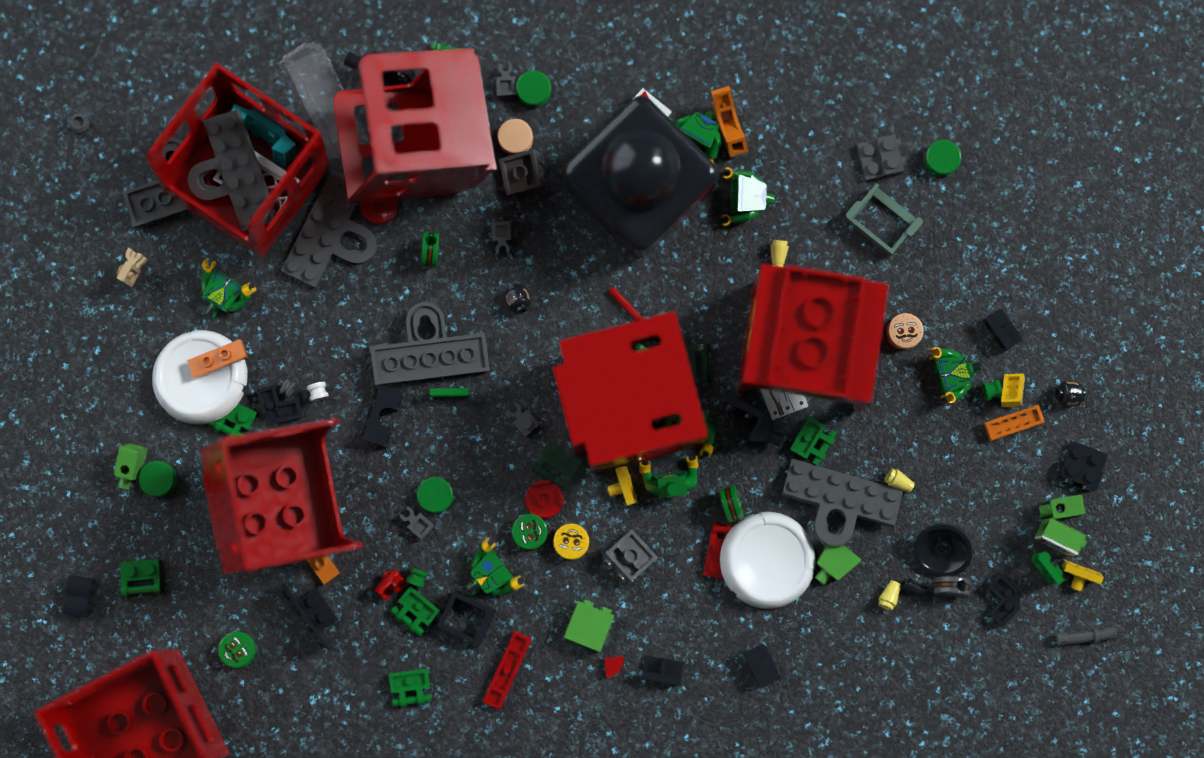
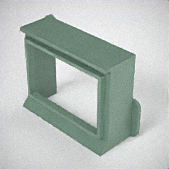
[846,183,923,257]

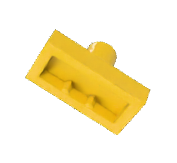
[1001,373,1025,407]
[608,466,639,506]
[1062,560,1104,591]

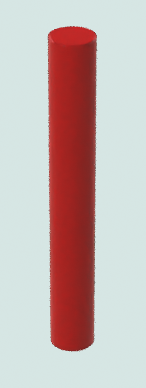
[608,287,644,321]

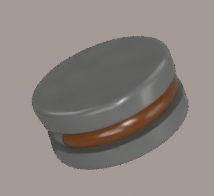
[934,576,971,599]

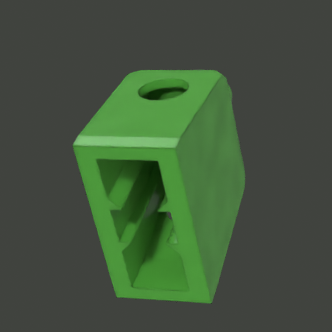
[114,443,148,490]
[1039,495,1085,519]
[815,545,861,585]

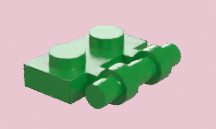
[208,403,258,437]
[790,416,837,466]
[390,586,440,636]
[389,668,432,708]

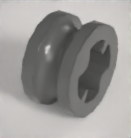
[279,379,296,398]

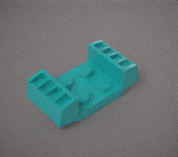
[232,104,296,169]

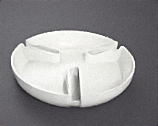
[152,330,248,425]
[720,512,816,609]

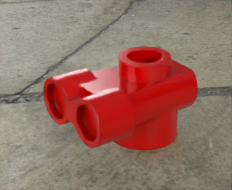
[374,569,405,601]

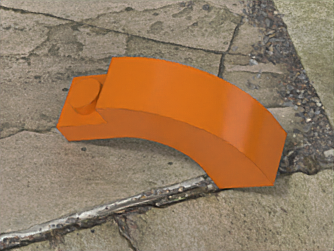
[711,86,748,157]

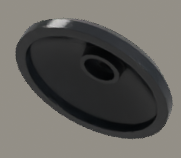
[913,524,972,577]

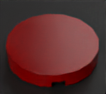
[360,200,398,225]
[525,480,563,519]

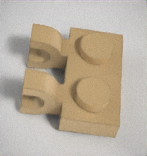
[117,248,147,287]

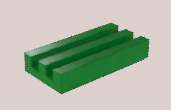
[430,388,470,398]

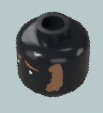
[504,284,531,314]
[1055,381,1086,406]

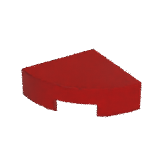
[604,656,624,678]

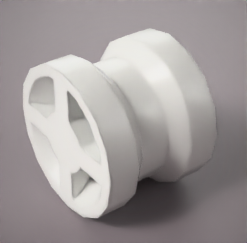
[307,382,329,402]

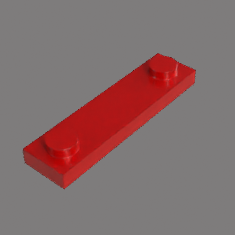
[482,631,532,710]

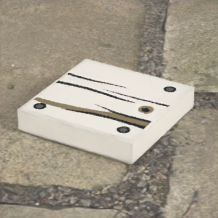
[760,389,808,420]

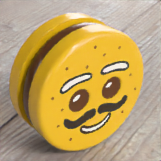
[553,524,589,560]

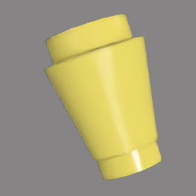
[770,240,789,267]
[884,468,915,493]
[878,580,901,611]

